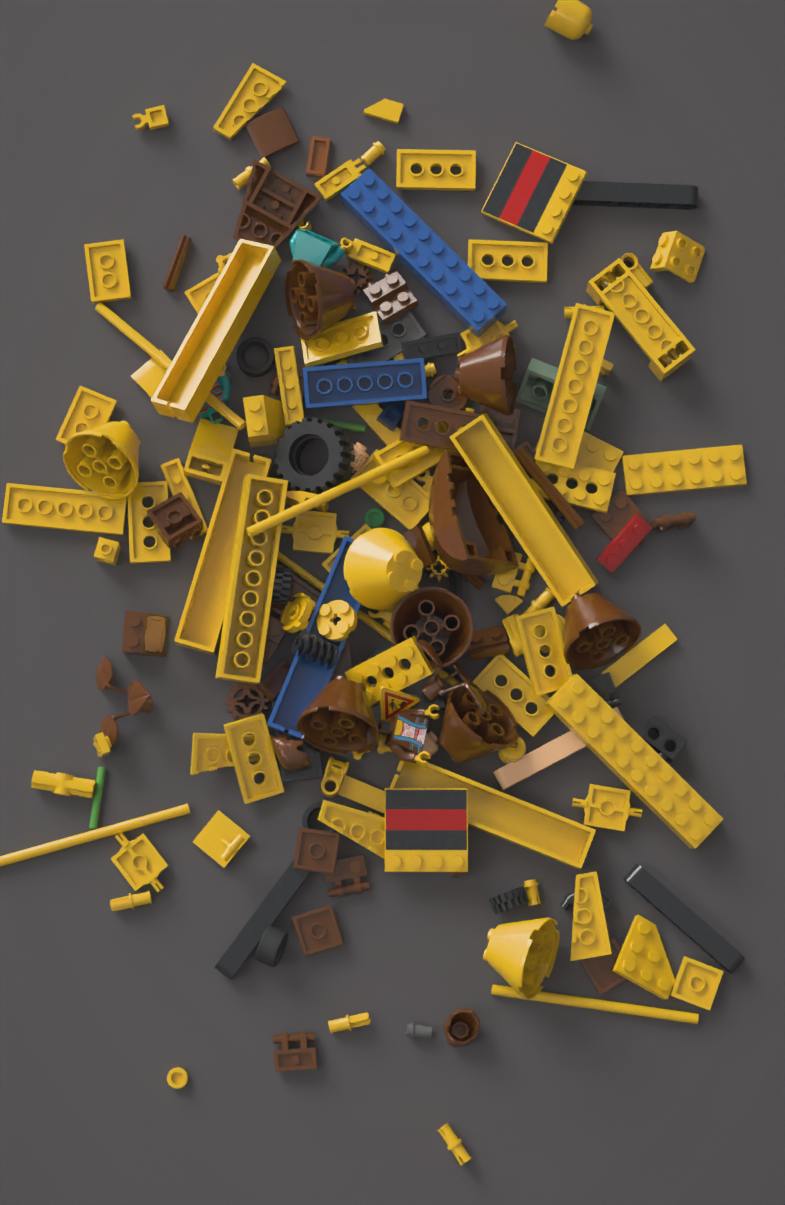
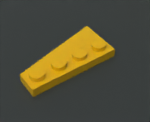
[213,63,287,140]
[318,800,385,859]
[570,871,612,961]

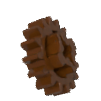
[225,682,270,720]

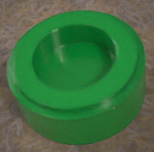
[365,508,385,529]

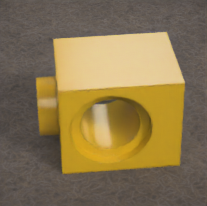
[94,537,121,566]

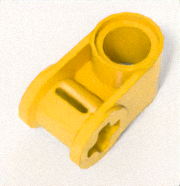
[321,756,350,797]

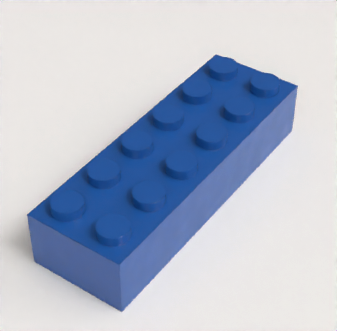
[303,358,427,409]

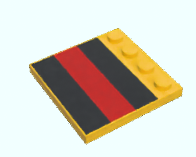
[481,142,587,244]
[384,788,468,872]

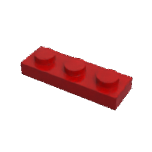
[596,514,652,573]

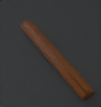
[514,447,584,530]

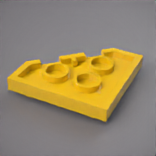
[612,915,675,1000]

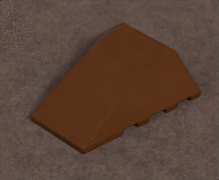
[233,159,323,249]

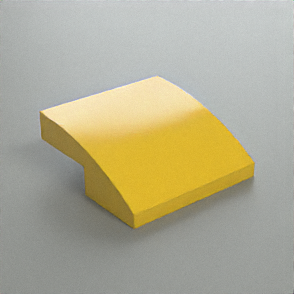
[131,350,167,399]
[285,491,329,512]

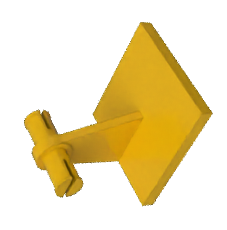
[193,810,250,868]

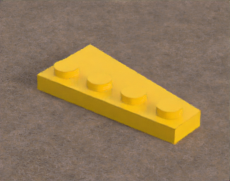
[190,733,275,775]

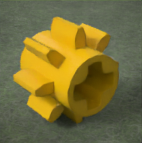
[426,556,451,582]

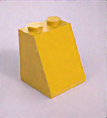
[243,395,289,448]

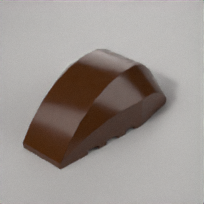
[429,450,519,577]

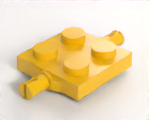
[457,320,518,357]
[281,511,349,554]
[572,784,642,832]
[110,832,169,893]

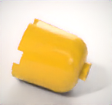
[544,0,593,40]

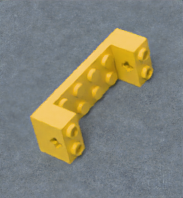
[586,258,696,382]

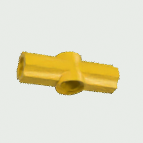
[31,770,96,798]

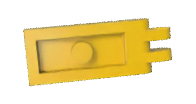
[314,158,367,201]
[345,238,396,273]

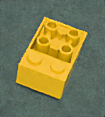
[184,418,239,486]

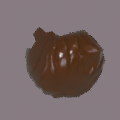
[271,734,310,771]
[444,1008,481,1047]

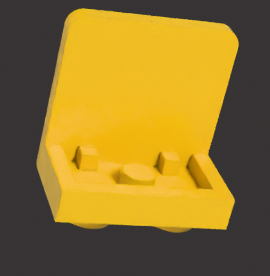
[650,231,705,283]

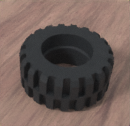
[274,417,355,495]

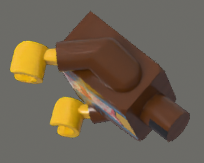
[378,704,440,767]

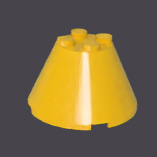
[63,421,141,499]
[344,528,423,610]
[483,917,559,1000]

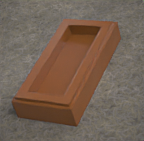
[306,136,331,178]

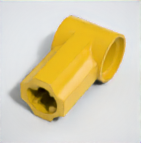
[621,253,653,289]
[502,614,524,657]

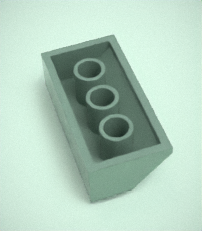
[516,358,607,431]

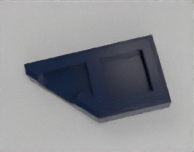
[376,402,405,432]

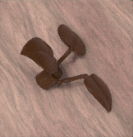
[415,639,487,716]
[96,656,153,750]

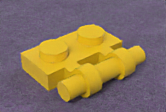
[491,552,536,597]

